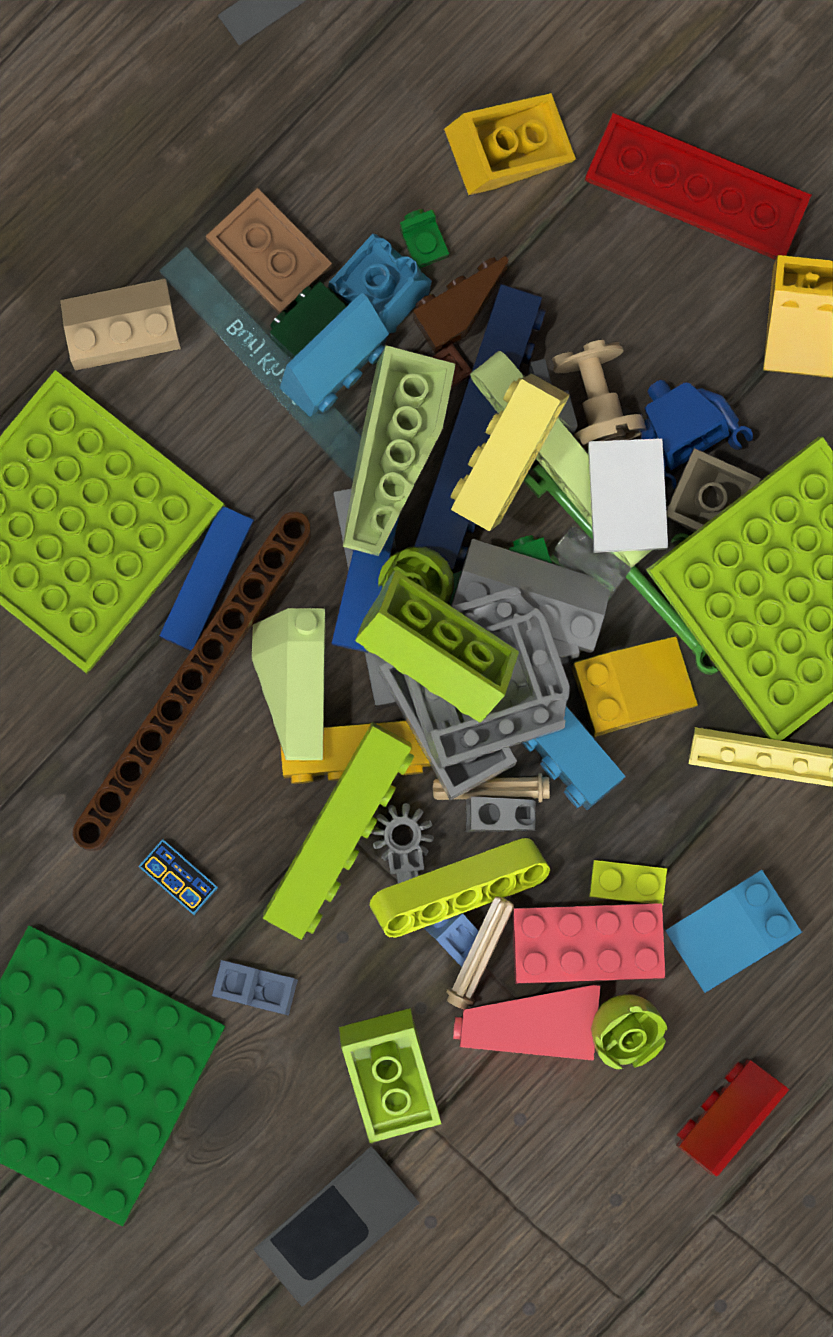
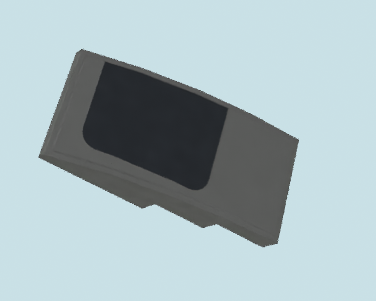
[253,1146,419,1307]

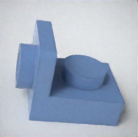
[424,913,478,967]

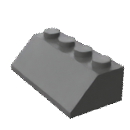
[451,539,612,653]

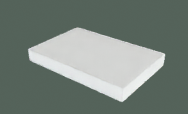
[588,439,668,553]

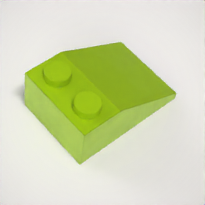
[339,1008,441,1143]

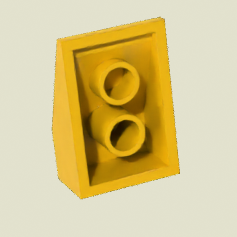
[444,93,576,195]
[572,637,698,737]

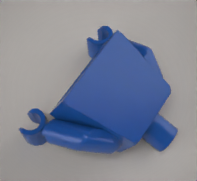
[641,380,753,489]

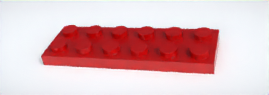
[585,113,811,260]

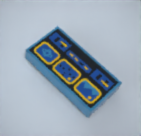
[138,839,218,915]

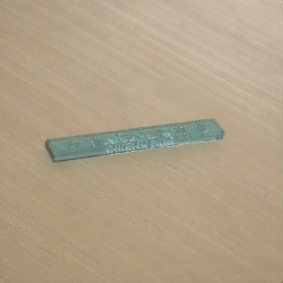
[160,247,361,482]

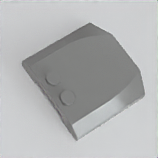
[404,587,570,769]

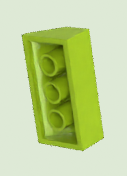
[355,570,519,723]

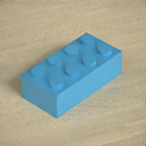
[522,706,625,810]

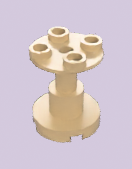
[552,340,647,452]

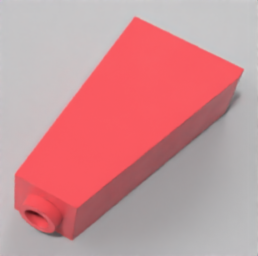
[453,985,600,1060]

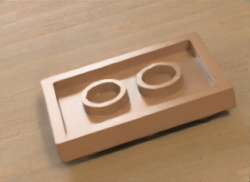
[206,188,332,314]

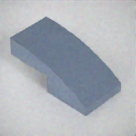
[212,960,298,1016]

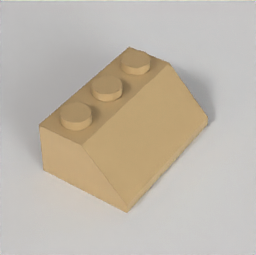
[60,279,181,371]

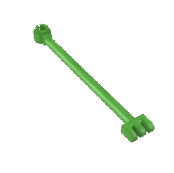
[524,464,718,675]

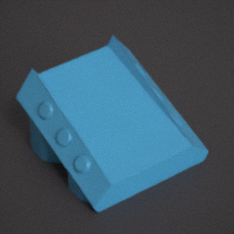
[328,234,432,333]

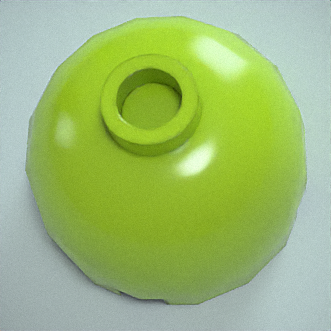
[378,547,454,604]
[591,994,667,1069]

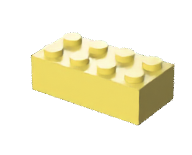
[450,374,570,531]

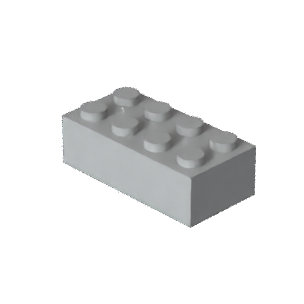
[379,662,517,801]

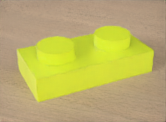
[589,860,667,906]

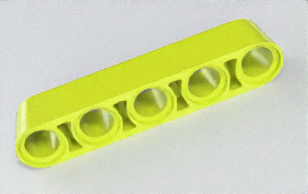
[369,838,550,938]

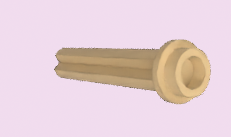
[433,773,550,802]
[446,896,514,1009]

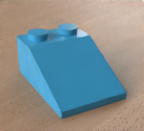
[665,870,802,993]

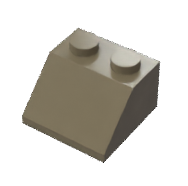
[666,448,761,532]

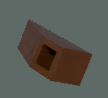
[413,256,509,355]

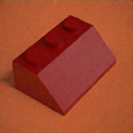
[676,1060,789,1177]

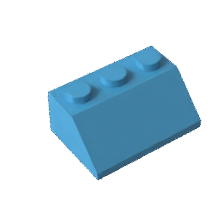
[280,292,389,417]

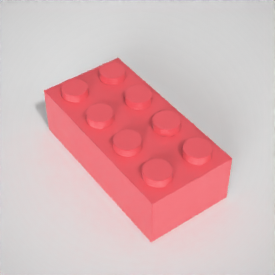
[512,903,665,984]

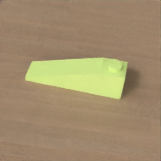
[252,608,326,760]

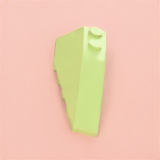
[343,345,456,556]

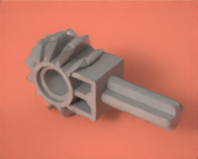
[371,803,434,883]

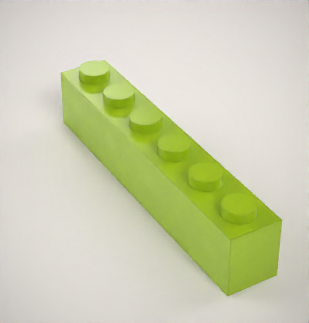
[263,722,414,940]

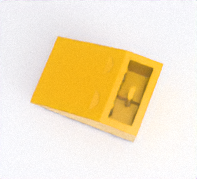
[763,255,833,378]

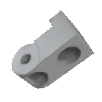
[466,796,536,833]

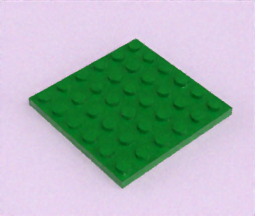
[0,925,226,1227]

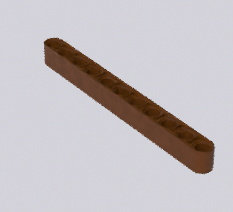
[73,512,311,851]

